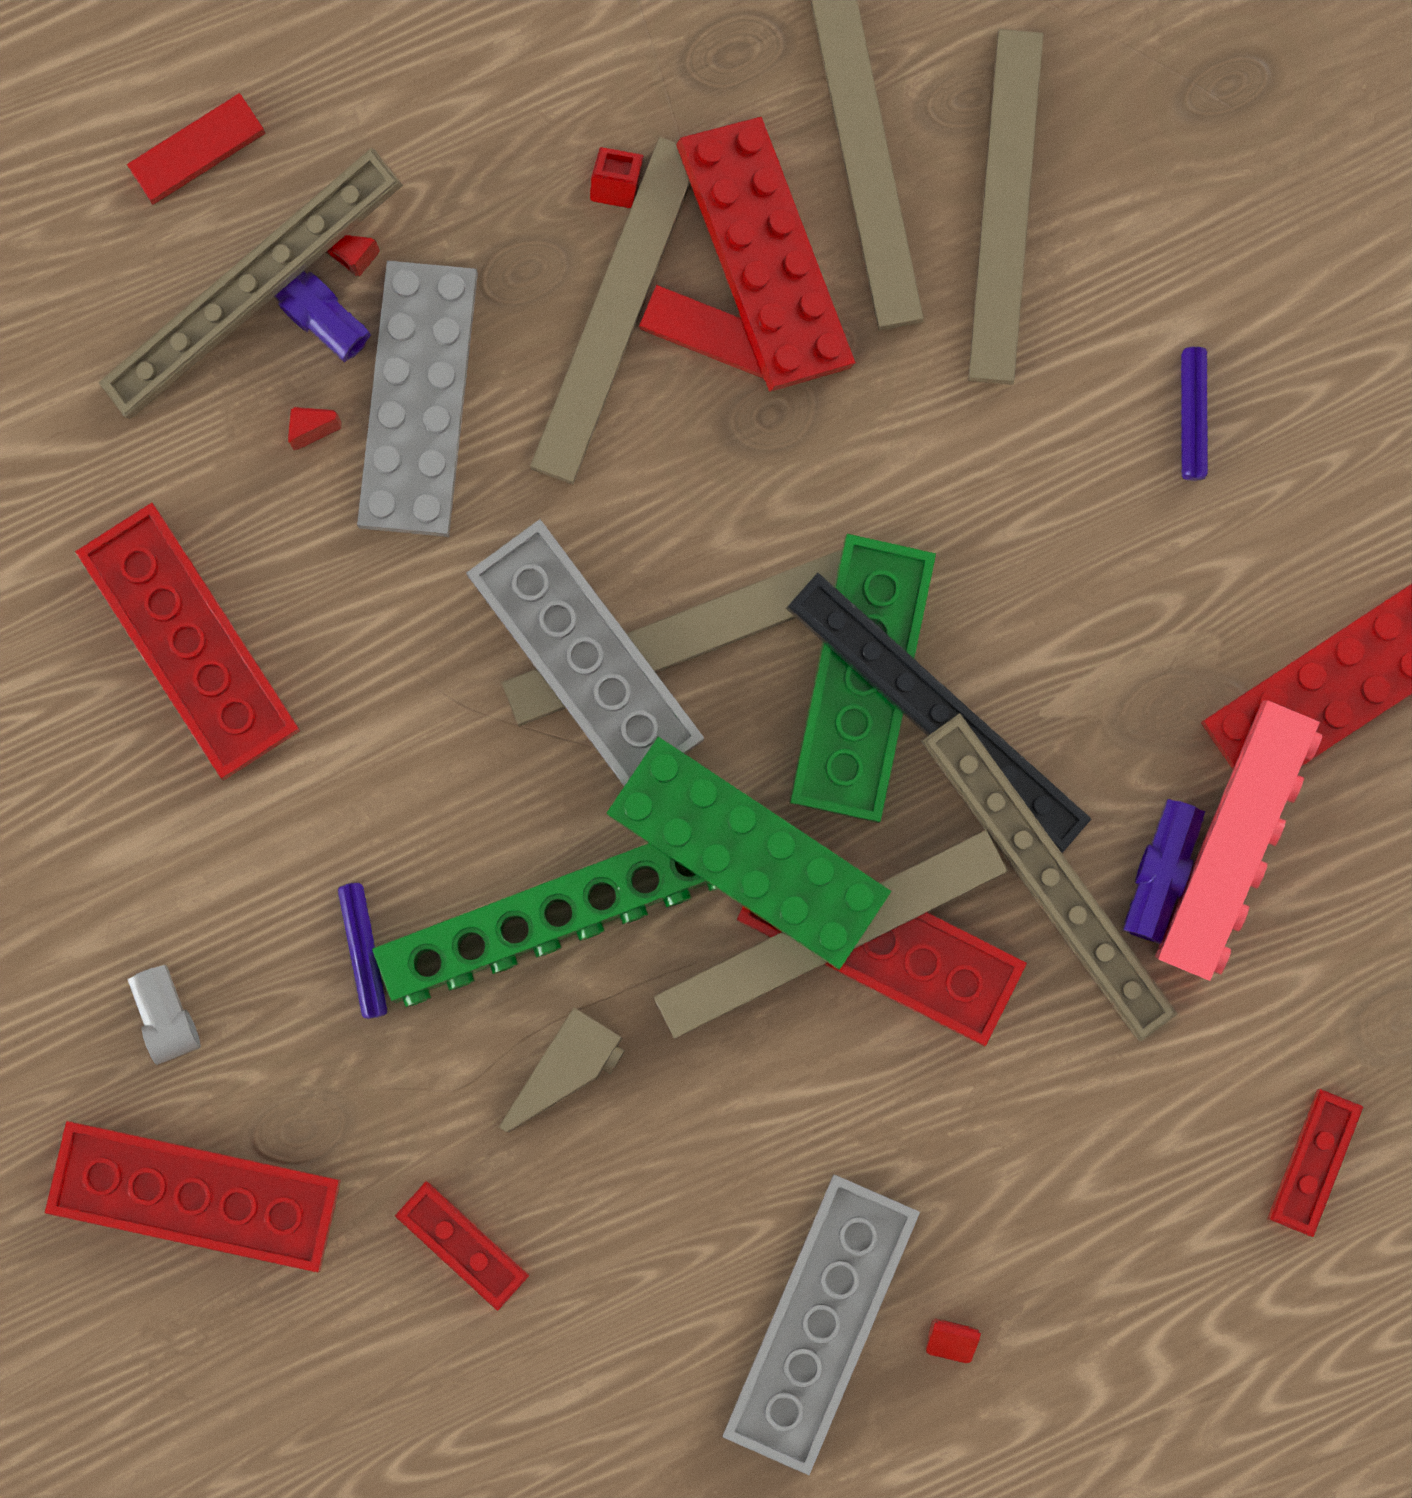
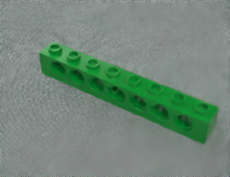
[372,843,717,1008]

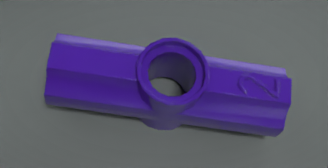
[274,271,371,363]
[1122,799,1205,944]

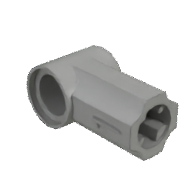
[127,965,201,1065]

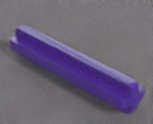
[1181,347,1208,481]
[338,882,387,1019]

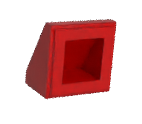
[590,147,644,208]
[325,235,380,277]
[288,407,342,450]
[926,1318,981,1363]

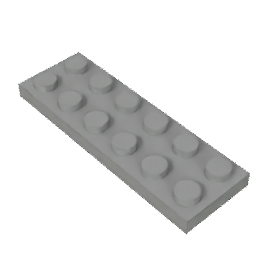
[357,261,478,537]
[466,519,704,786]
[722,1174,920,1475]

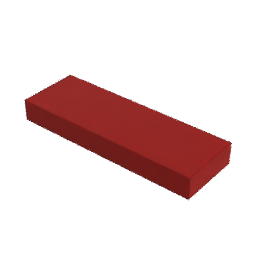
[126,93,266,205]
[639,285,764,379]
[1267,1089,1364,1237]
[395,1181,530,1311]

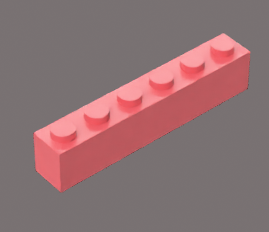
[1155,700,1322,981]

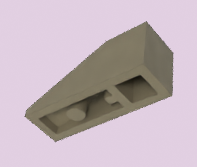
[499,1008,625,1132]

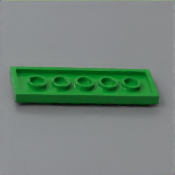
[789,534,936,823]
[606,736,892,970]

